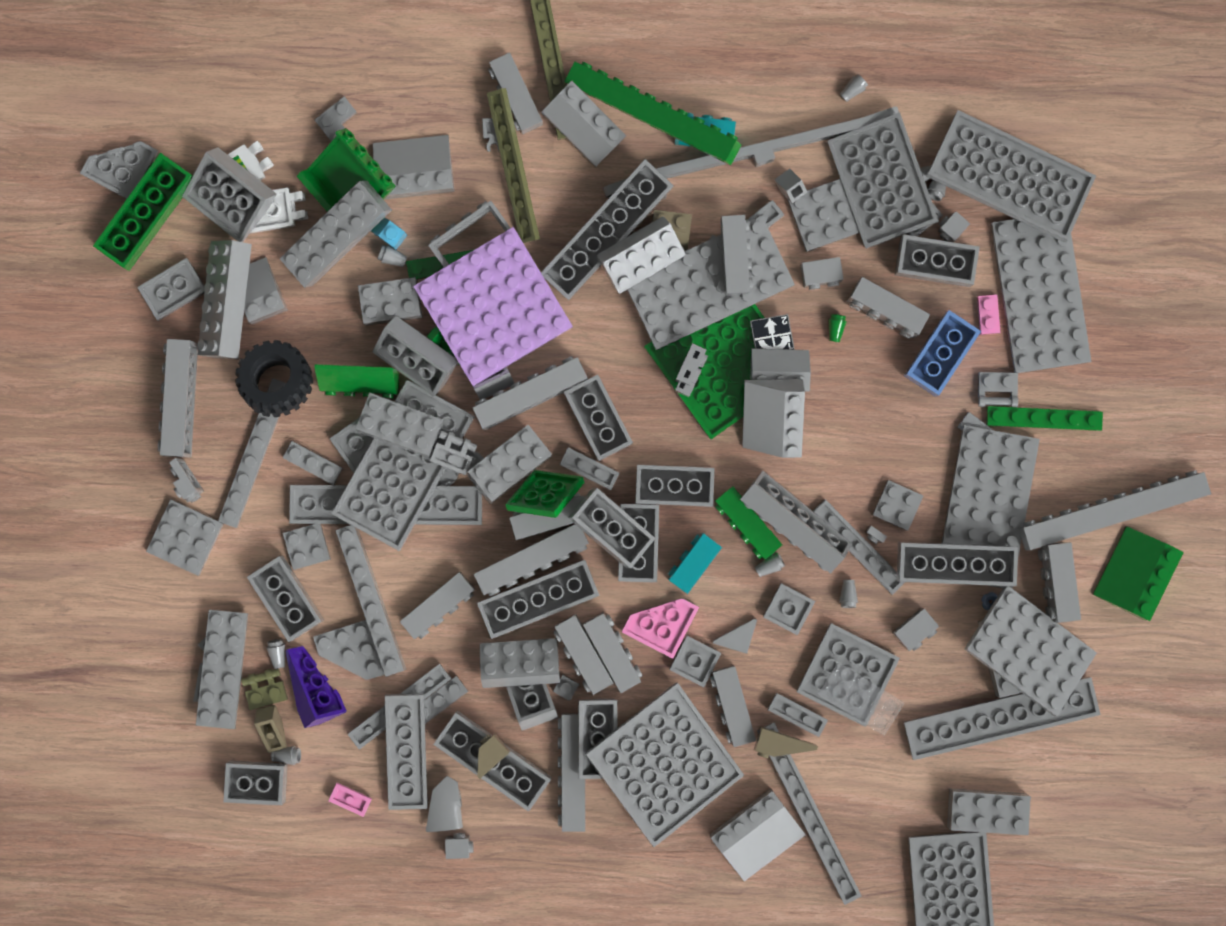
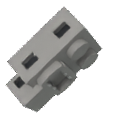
[675,343,708,398]

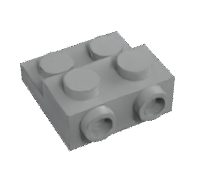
[169,458,204,503]

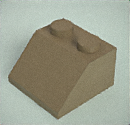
[652,210,692,252]

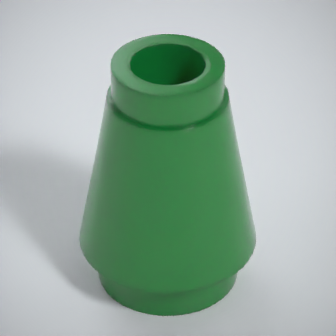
[828,314,847,342]

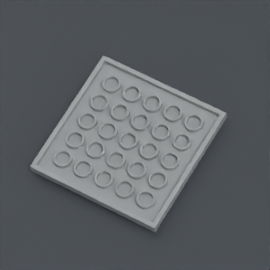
[585,683,744,847]

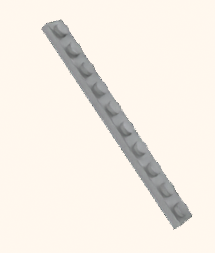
[757,722,862,905]

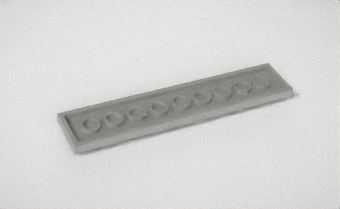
[289,485,482,525]
[903,677,1101,760]

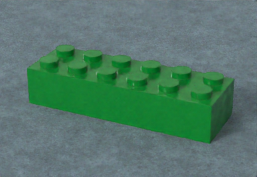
[93,153,193,271]

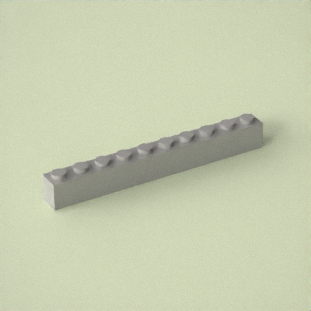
[1018,470,1211,550]

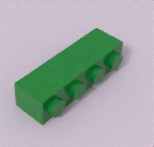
[714,486,783,560]

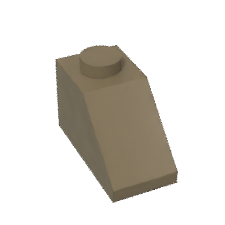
[254,705,287,753]
[477,733,510,779]

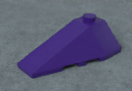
[285,646,347,729]

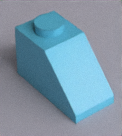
[371,217,408,250]

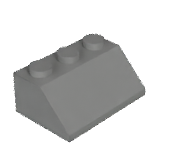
[750,348,811,391]

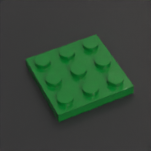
[505,470,585,518]

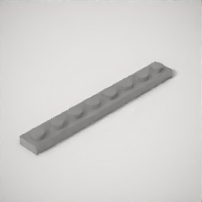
[218,378,286,528]

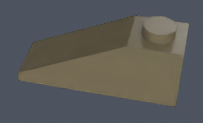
[754,727,818,758]

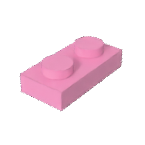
[977,295,1000,335]
[329,782,372,817]

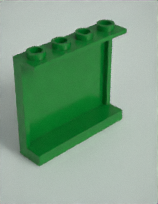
[297,128,396,212]

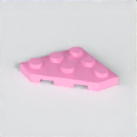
[622,598,699,659]

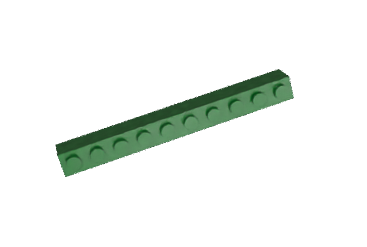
[564,61,742,166]

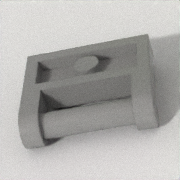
[978,372,1018,407]

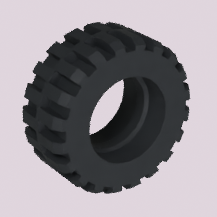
[235,340,313,417]

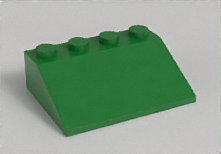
[315,364,399,398]
[1092,526,1184,621]

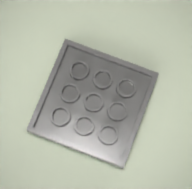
[796,623,900,727]

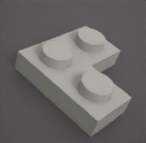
[315,96,357,142]

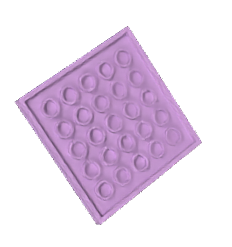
[414,227,573,386]

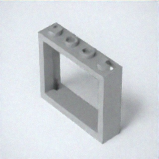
[428,201,531,268]

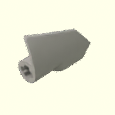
[426,776,463,832]

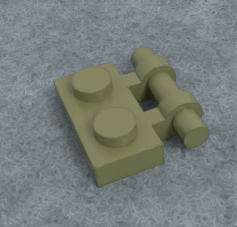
[241,668,288,710]

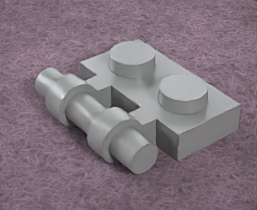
[429,431,477,475]

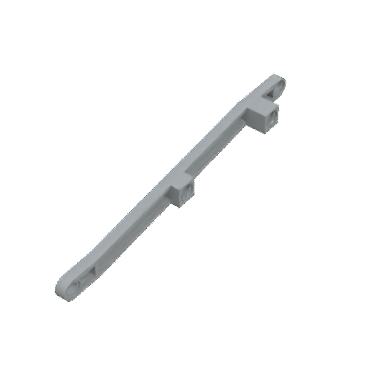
[603,107,899,200]

